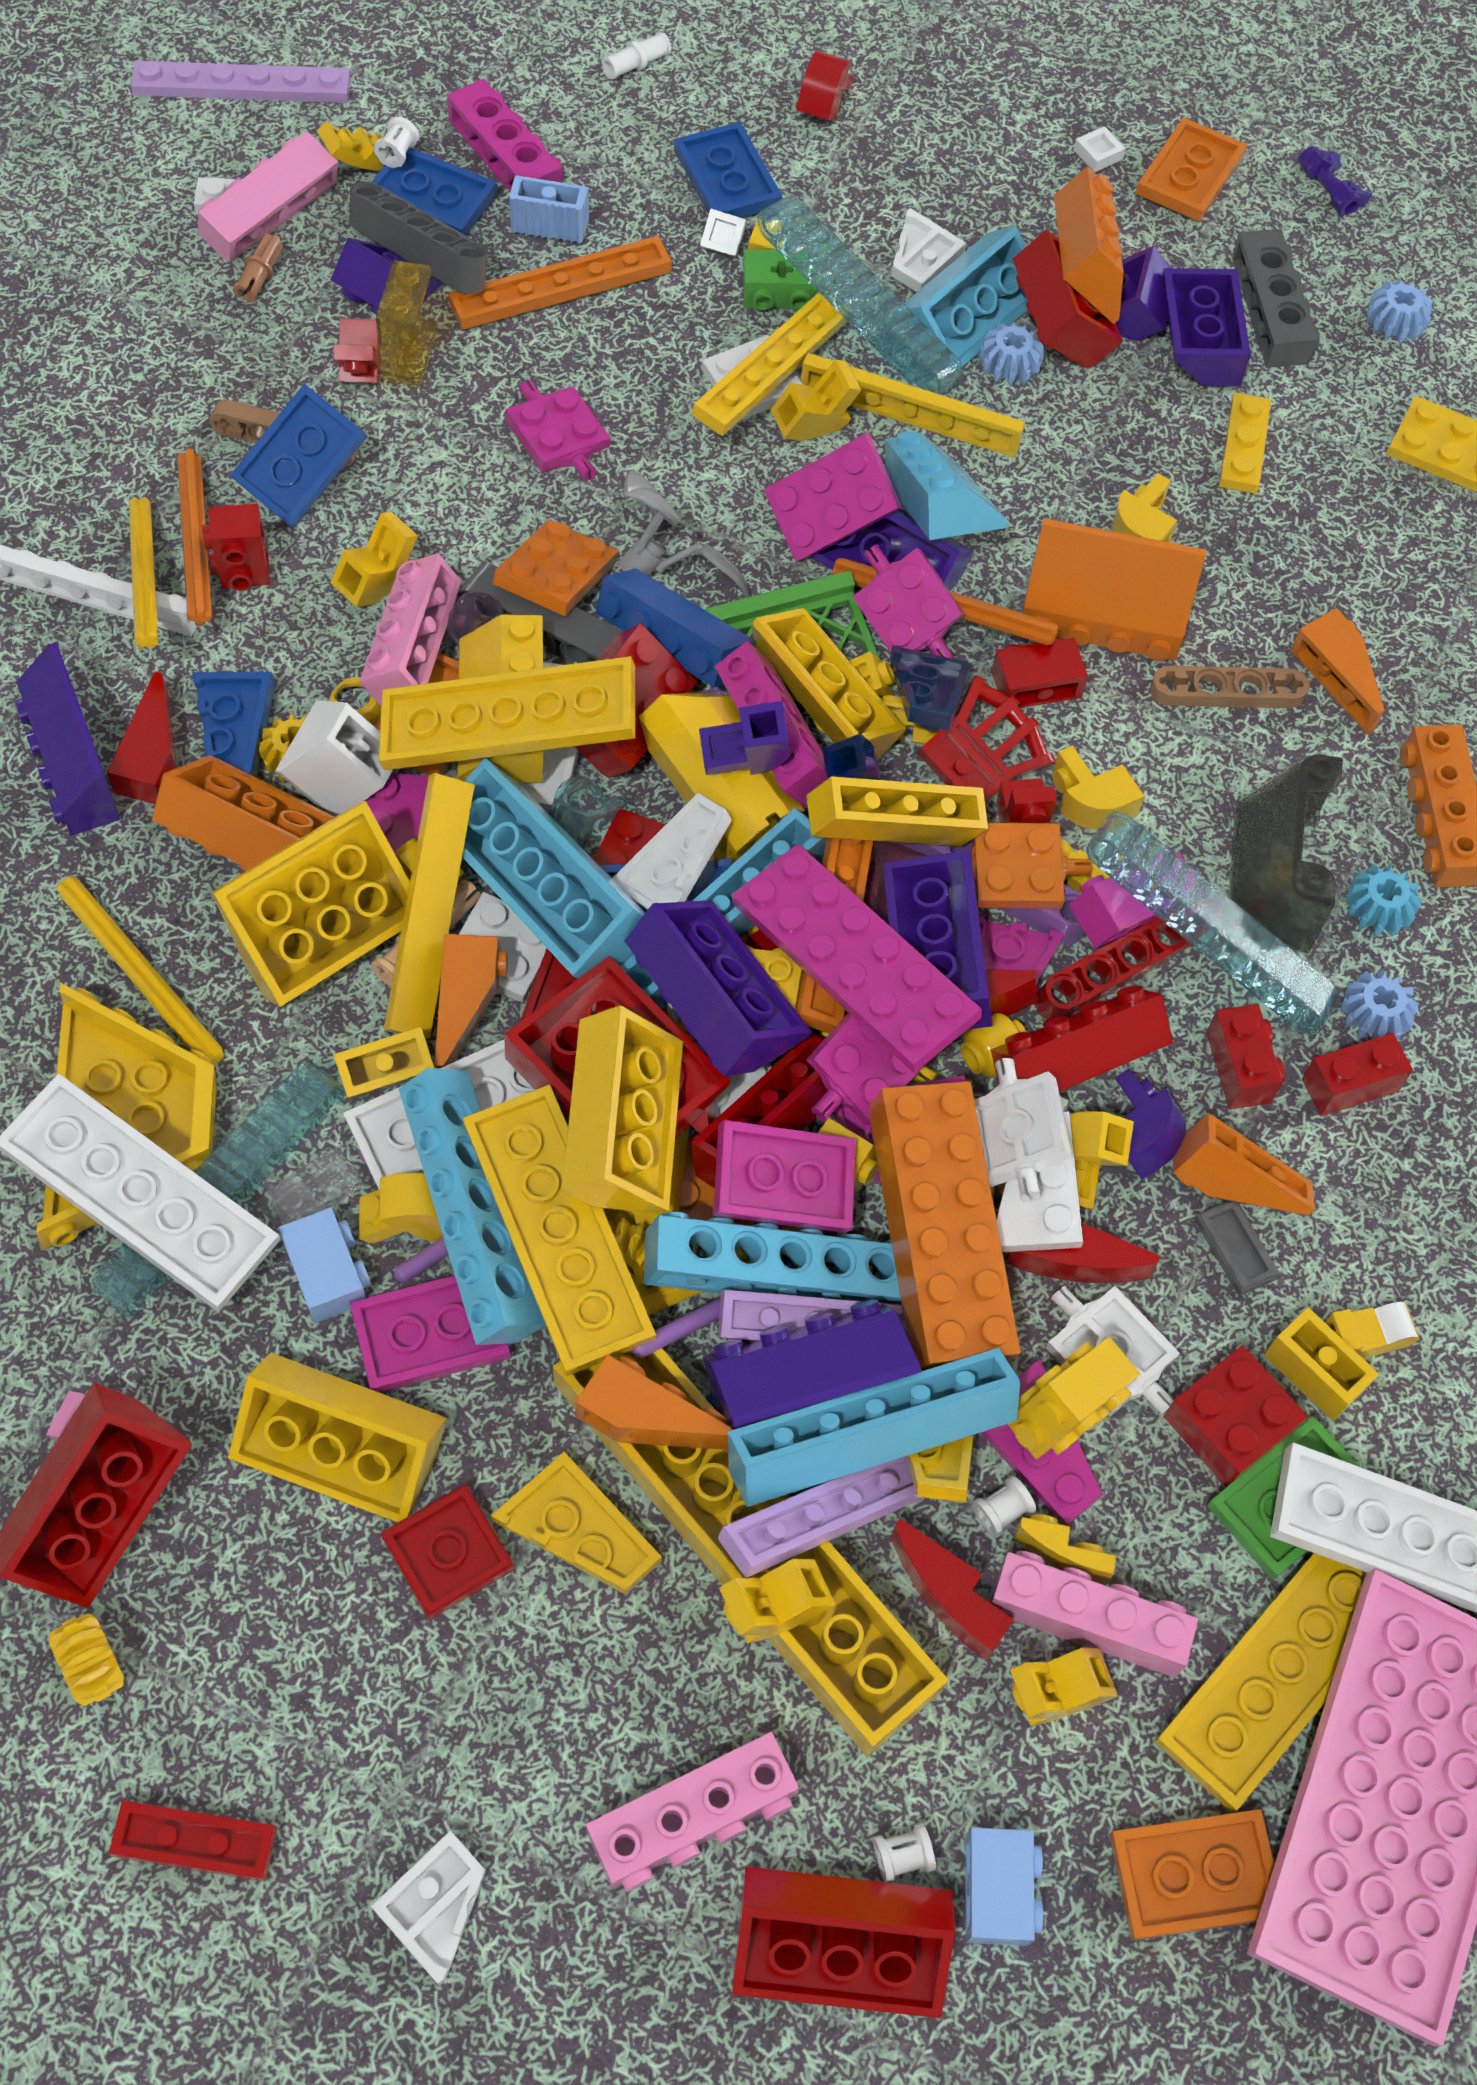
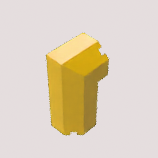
[639,692,805,865]

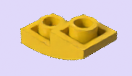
[317,121,392,171]
[1014,1514,1116,1585]

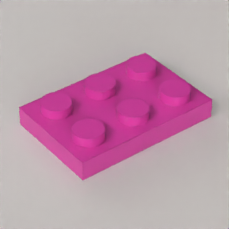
[763,434,903,562]
[713,1120,856,1233]
[350,1275,511,1393]

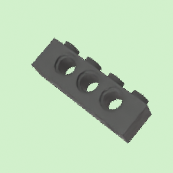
[1231,229,1320,368]

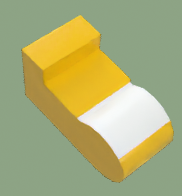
[1325,1302,1419,1358]

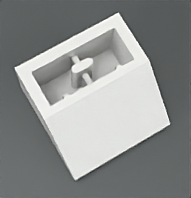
[275,700,393,817]

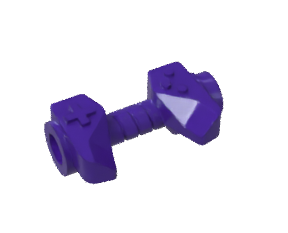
[1298,146,1373,217]

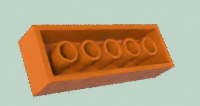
[868,1081,1021,1372]

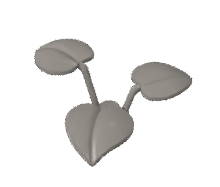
[618,470,750,598]

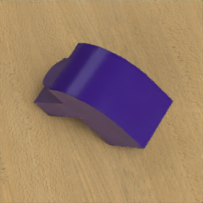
[699,701,791,775]
[1115,1068,1186,1180]

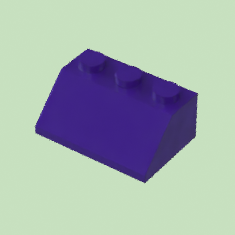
[1162,268,1251,386]

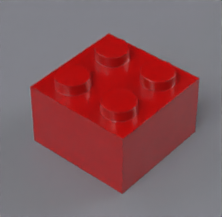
[1163,1345,1308,1487]

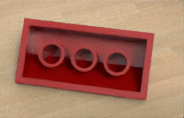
[0,1382,192,1608]
[732,1866,955,2019]

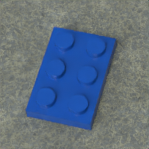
[674,122,782,218]
[372,147,498,236]
[230,383,368,528]

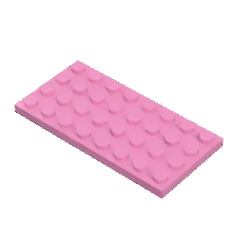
[1247,1568,1477,2046]

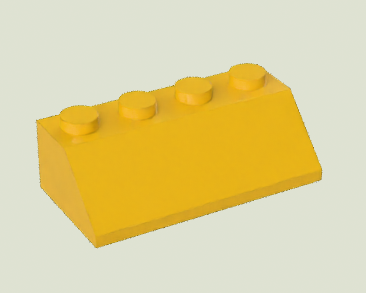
[752,608,906,768]
[458,615,544,783]
[562,1005,683,1214]
[228,1353,447,1523]

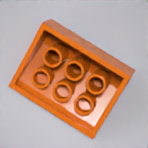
[1022,518,1207,661]

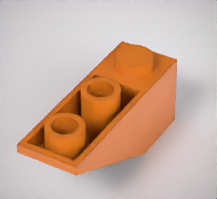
[575,1354,734,1450]

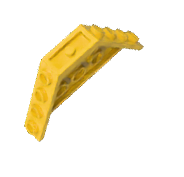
[36,982,217,1250]

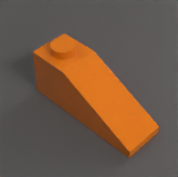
[1291,608,1385,735]
[434,934,508,1069]
[1173,1113,1315,1216]

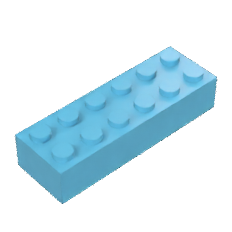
[462,757,645,979]

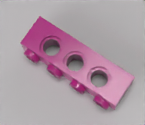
[447,78,564,192]
[714,641,836,809]

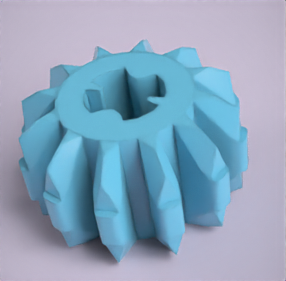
[1345,864,1422,937]

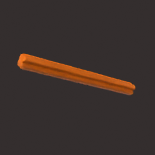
[177,448,212,626]
[832,558,1058,645]

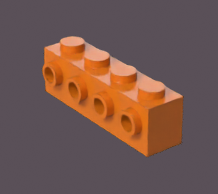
[1400,724,1477,887]

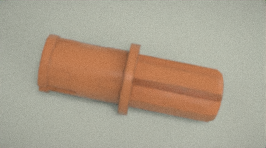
[233,233,283,303]

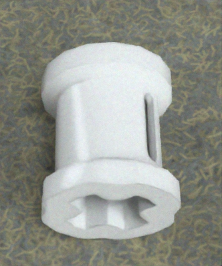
[374,117,419,168]
[972,1475,1036,1538]
[873,1823,936,1883]

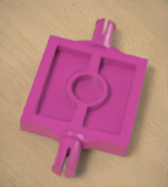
[505,380,611,482]
[852,545,965,659]
[806,1012,923,1125]

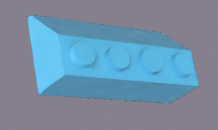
[893,226,1028,373]
[885,431,1007,540]

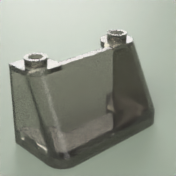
[1226,755,1343,953]

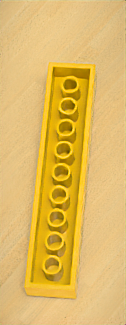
[553,1348,949,1758]

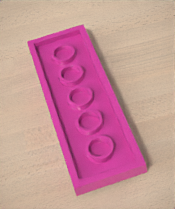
[731,844,982,1073]

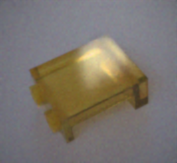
[375,260,438,387]

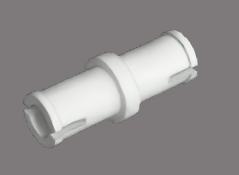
[601,32,671,80]

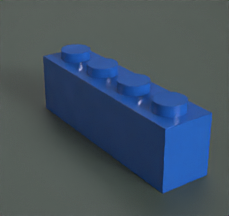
[595,568,755,687]

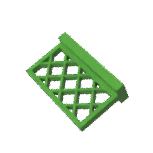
[704,570,880,695]

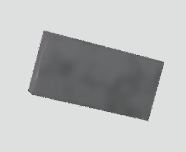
[1194,1200,1281,1297]

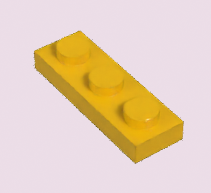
[1219,392,1271,494]

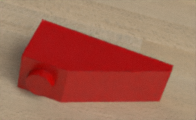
[107,671,177,804]

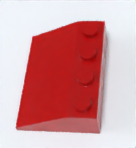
[504,956,731,1140]

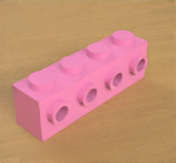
[198,131,339,263]
[359,553,461,707]
[989,1551,1199,1678]
[586,1731,799,1892]

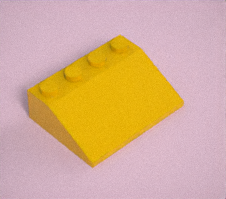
[211,800,410,1007]

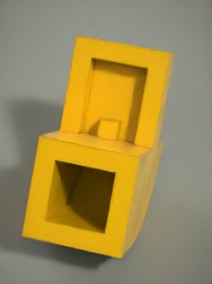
[770,359,861,441]
[1112,473,1177,543]
[330,512,418,607]
[1052,745,1145,830]
[1070,1112,1134,1210]
[359,1173,443,1243]
[719,1559,835,1643]
[1010,1648,1118,1726]

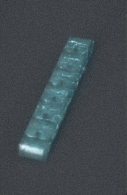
[758,195,963,395]
[1086,812,1338,1034]
[90,1060,346,1318]

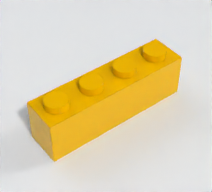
[806,776,988,846]

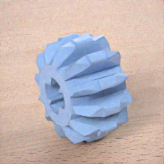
[1367,279,1433,344]
[979,320,1045,387]
[1340,969,1419,1040]

